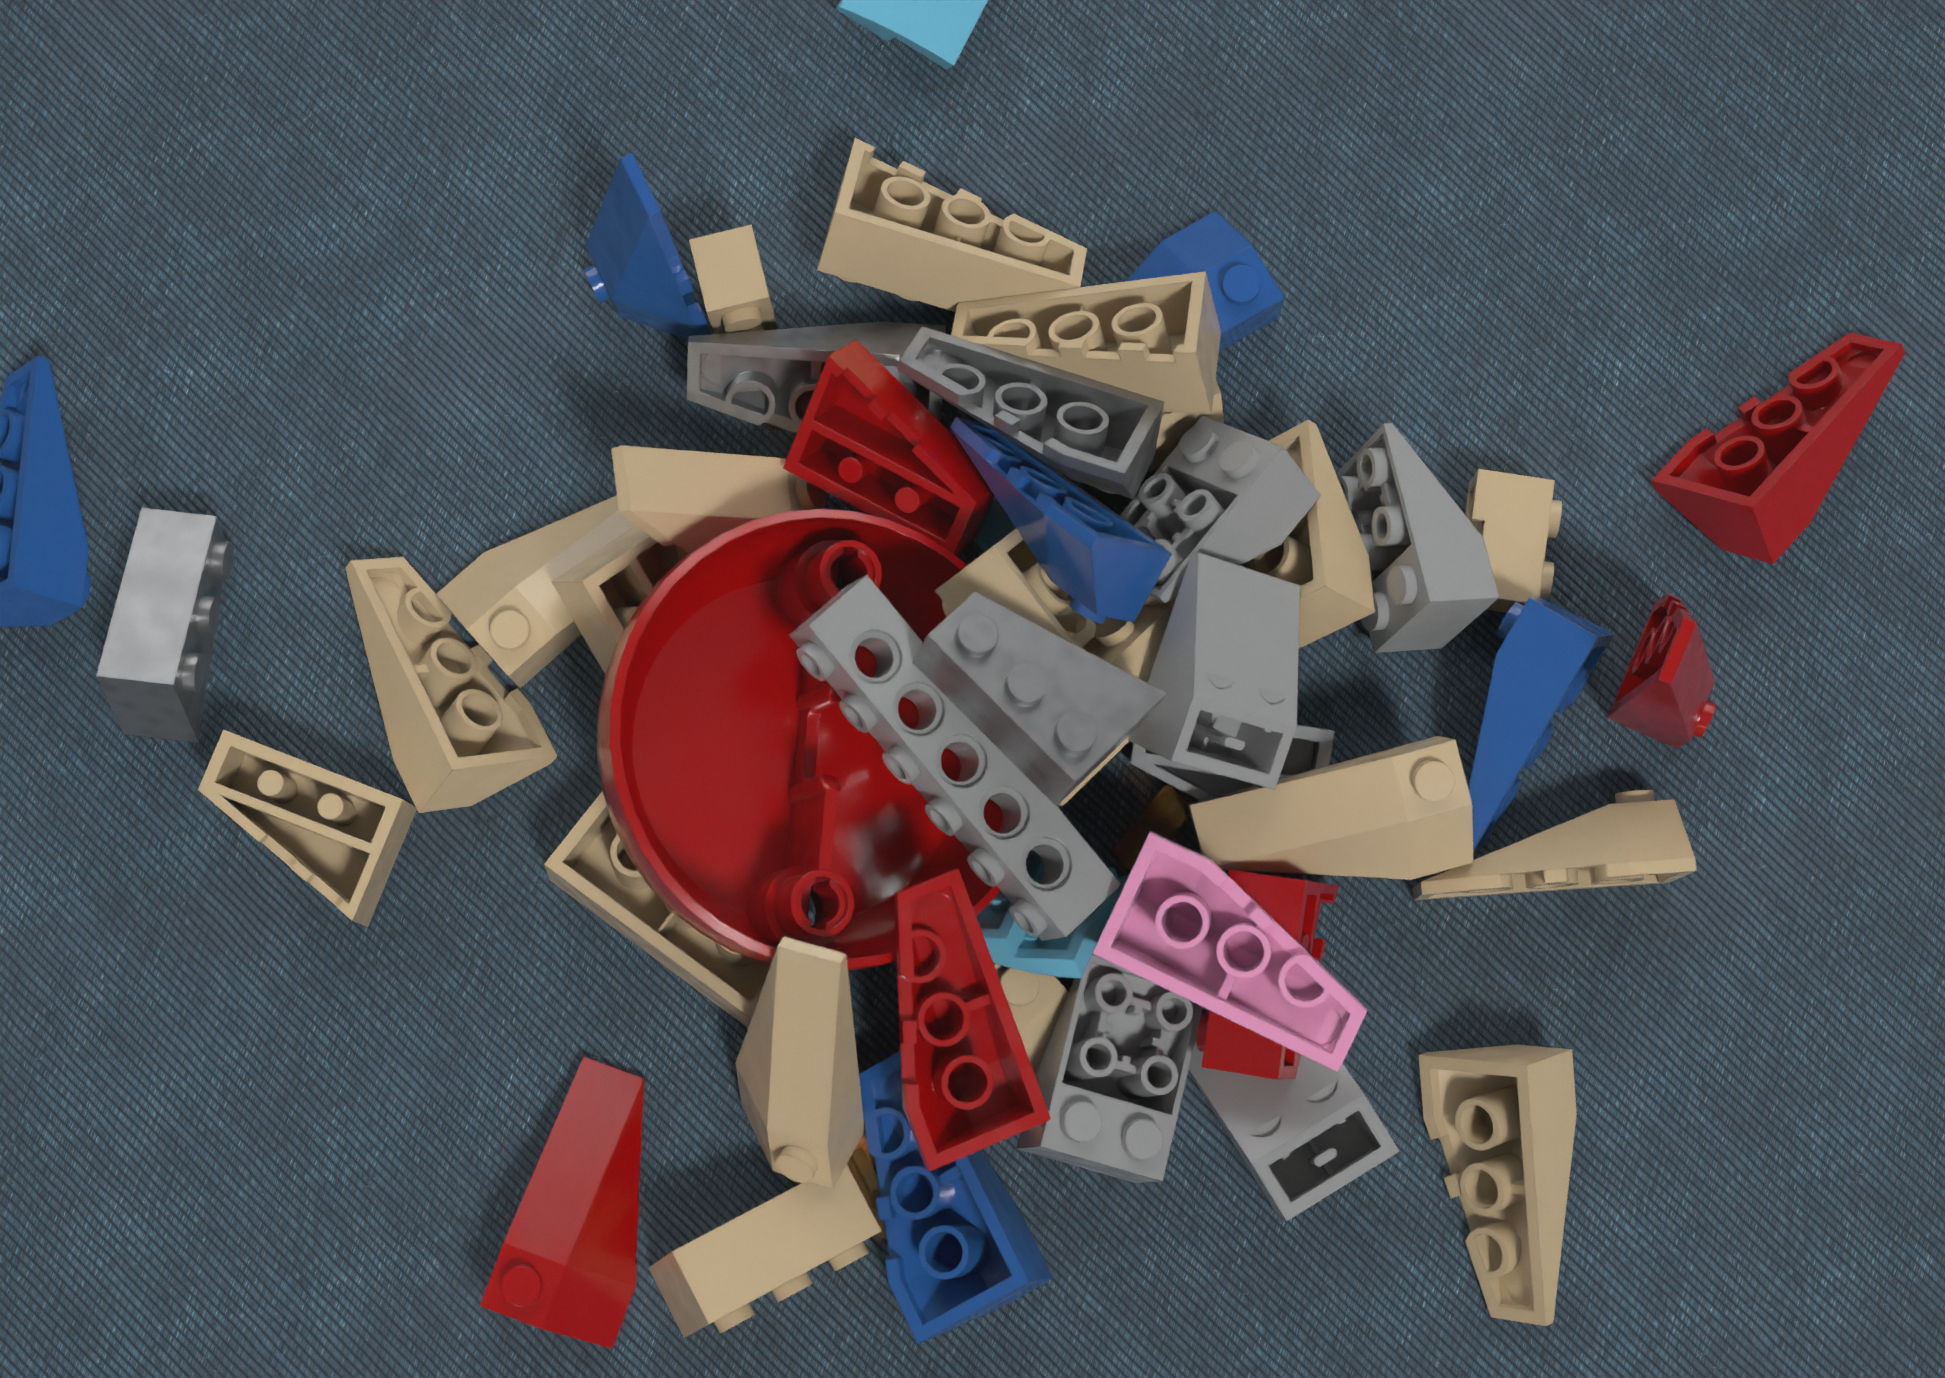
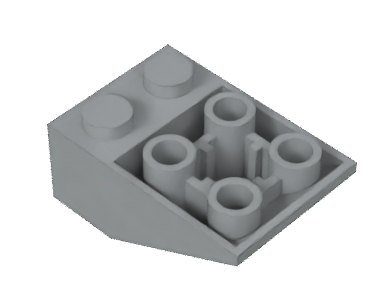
[1120,416,1321,603]
[1336,423,1499,653]
[1128,551,1300,790]
[1016,955,1203,1183]
[1188,1040,1399,1221]

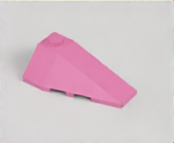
[1093,831,1368,1072]

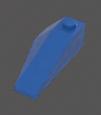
[583,153,711,340]
[1125,211,1284,351]
[0,356,91,627]
[950,416,1172,624]
[1468,597,1615,858]
[859,1050,1053,1343]

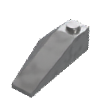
[687,322,946,434]
[898,326,1165,499]

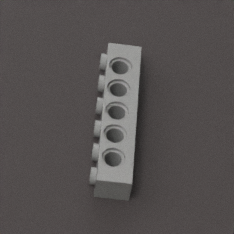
[789,575,1121,941]

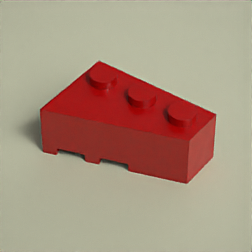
[783,339,995,555]
[1197,870,1339,1080]

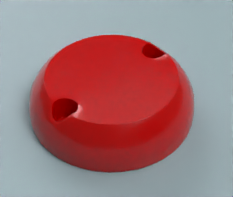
[597,509,1003,971]

